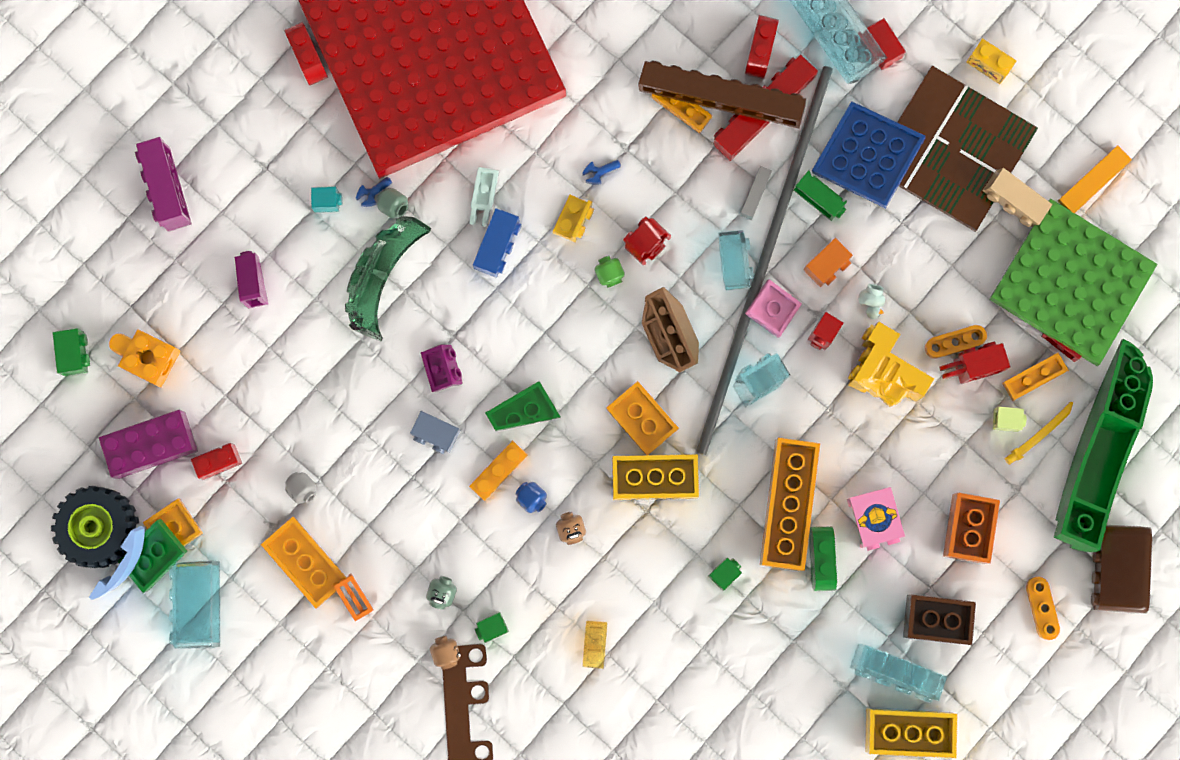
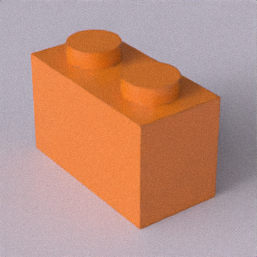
[803,238,853,287]

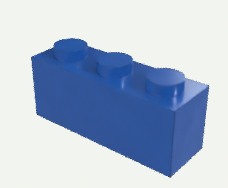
[473,208,522,278]

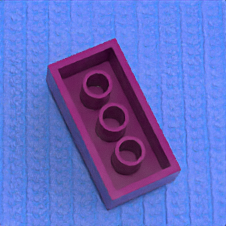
[135,137,192,232]
[98,409,198,479]

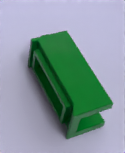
[793,170,847,221]

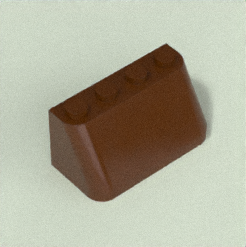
[1091,525,1152,613]

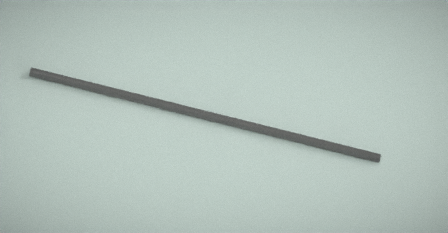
[696,66,833,455]

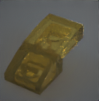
[582,621,607,669]

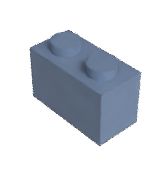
[410,411,461,454]

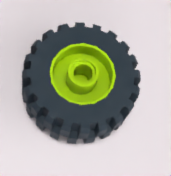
[51,486,139,568]

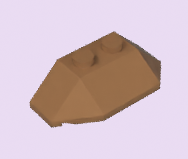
[642,287,699,372]

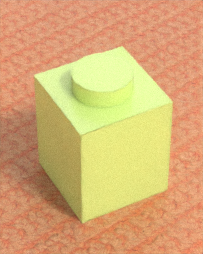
[992,407,1027,432]

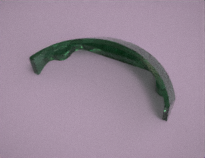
[345,216,432,342]

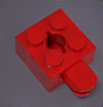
[939,341,1010,384]

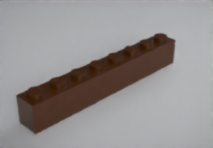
[638,61,806,129]

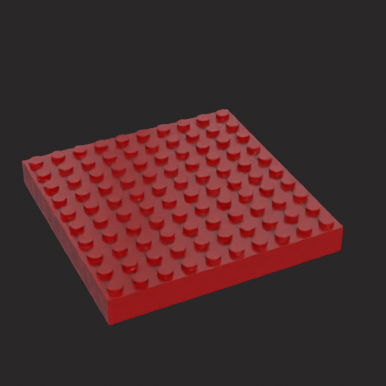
[298,0,566,179]

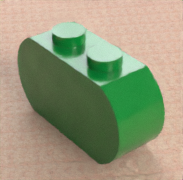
[809,526,837,591]

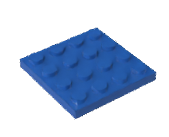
[812,101,925,209]

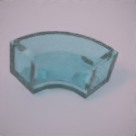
[718,230,754,290]

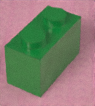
[52,328,90,376]

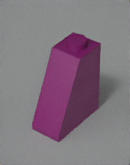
[235,251,268,309]

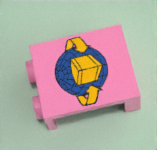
[847,487,905,551]

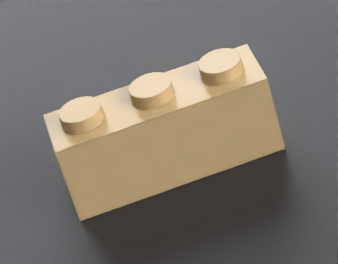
[982,168,1053,227]

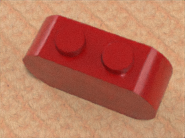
[744,15,779,79]
[284,22,328,86]

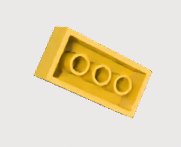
[612,454,699,500]
[865,708,957,758]

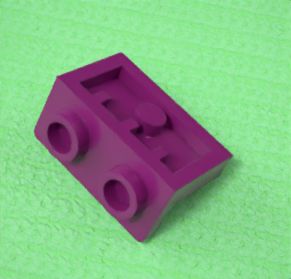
[421,345,463,392]

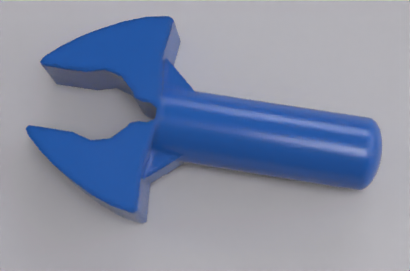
[583,160,621,185]
[356,177,392,207]

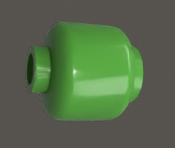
[594,255,625,288]

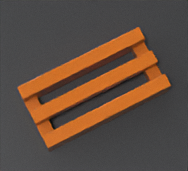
[333,573,374,621]

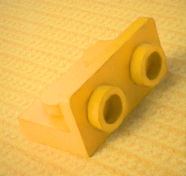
[553,194,594,242]

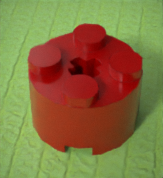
[623,216,671,265]

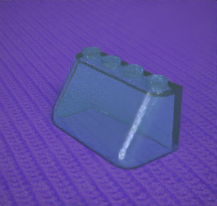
[169,561,220,649]

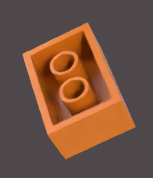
[943,493,1000,564]

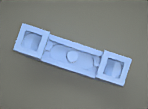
[89,526,145,600]

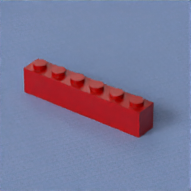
[713,54,818,161]

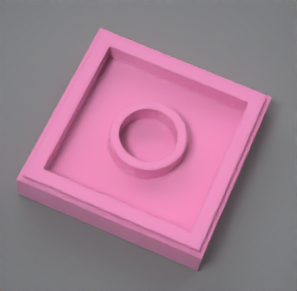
[745,279,802,338]

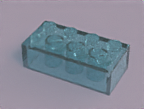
[732,353,791,408]
[850,644,947,703]

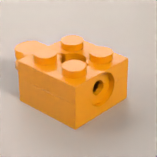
[109,329,180,388]

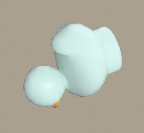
[858,284,885,319]

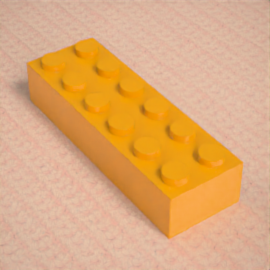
[760,438,820,571]

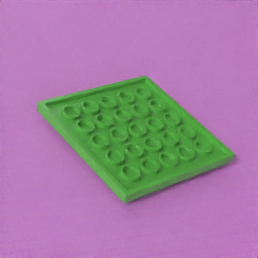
[989,198,1157,366]

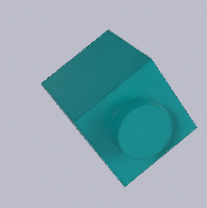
[311,187,343,213]

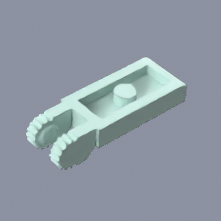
[470,167,499,227]

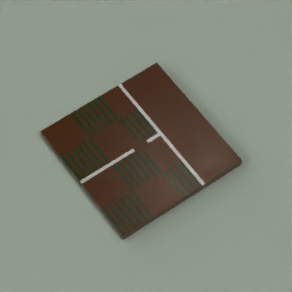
[897,65,1038,232]

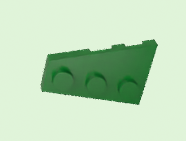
[485,381,561,431]

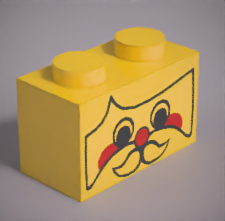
[966,38,1017,84]

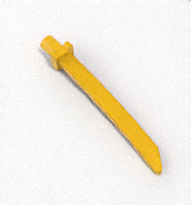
[1004,402,1073,465]

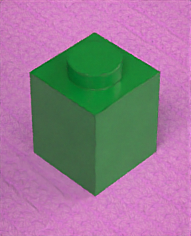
[708,557,742,591]
[475,612,509,643]

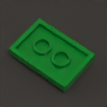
[118,519,187,593]

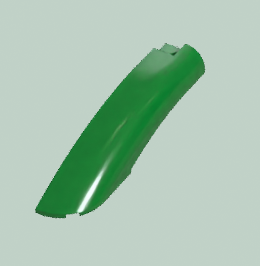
[1053,339,1153,552]

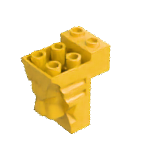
[848,321,934,407]

